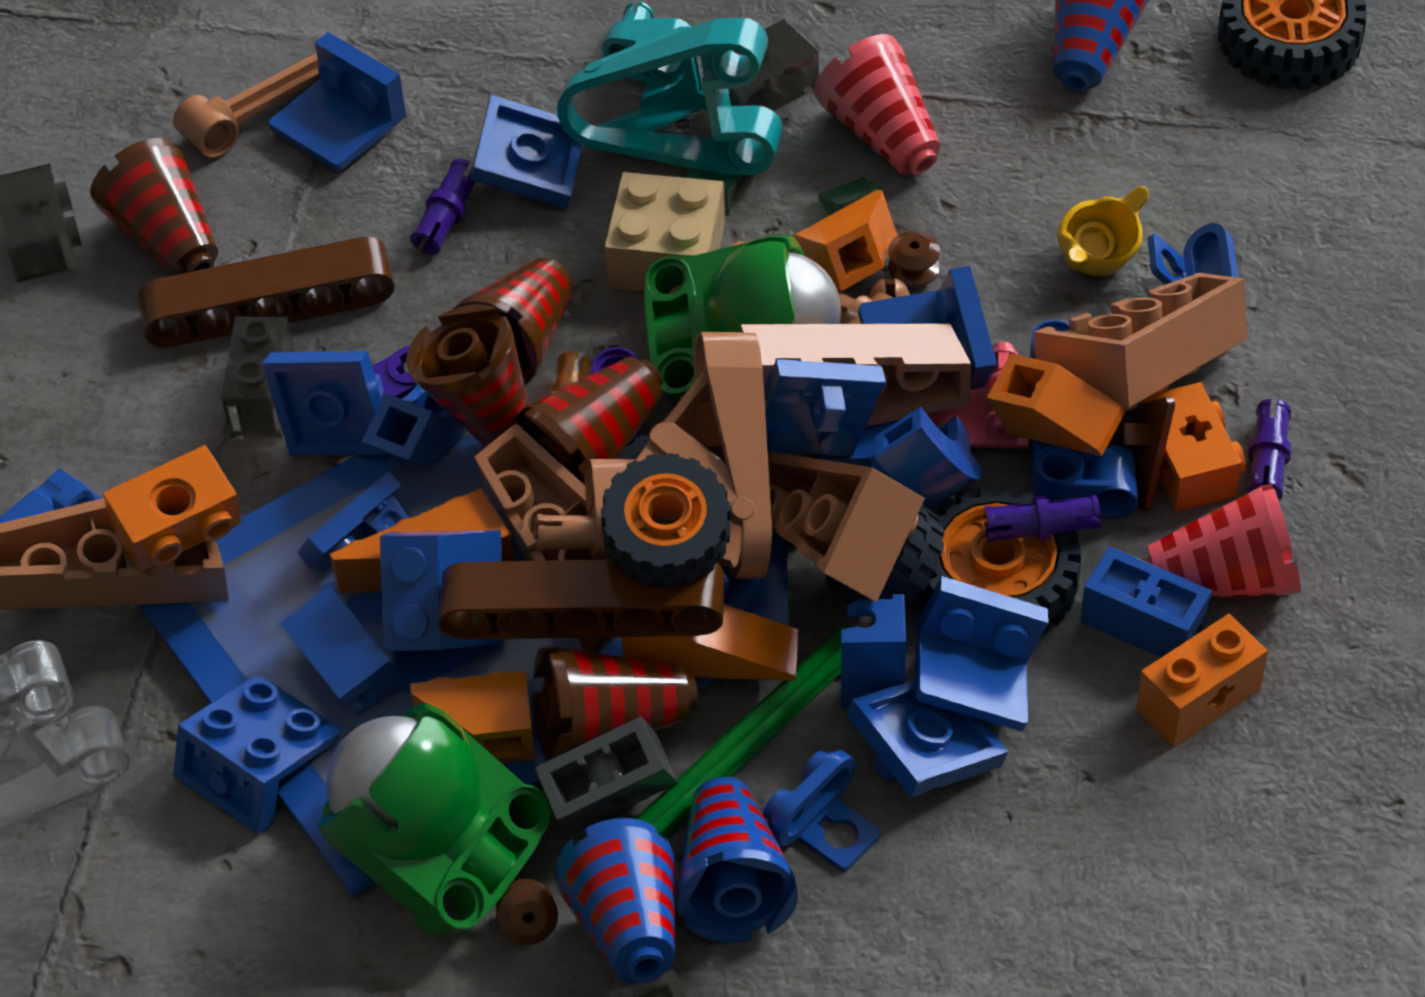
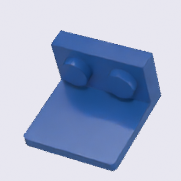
[269,32,406,171]
[858,266,997,390]
[916,576,1048,731]
[173,675,341,835]

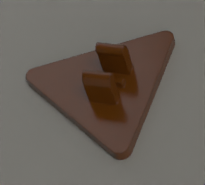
[1109,397,1175,510]

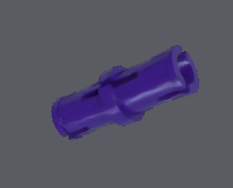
[410,159,478,255]
[1247,399,1292,501]
[983,495,1101,543]

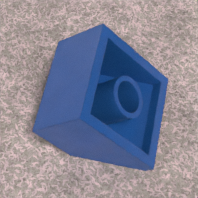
[380,530,504,651]

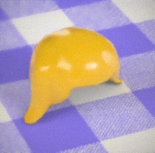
[1057,186,1149,277]

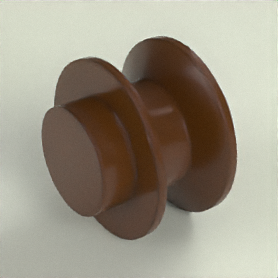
[888,231,940,287]
[496,879,558,945]

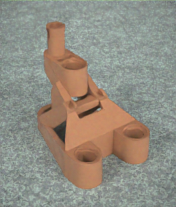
[534,332,772,579]

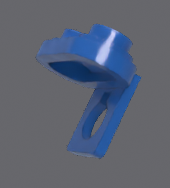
[1147,223,1239,285]
[763,750,880,872]

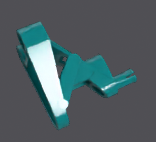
[557,2,783,176]

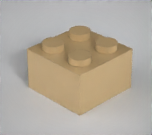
[605,172,725,294]

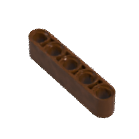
[138,237,395,348]
[438,559,724,640]

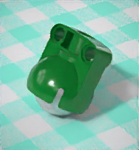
[645,234,841,407]
[318,703,552,938]

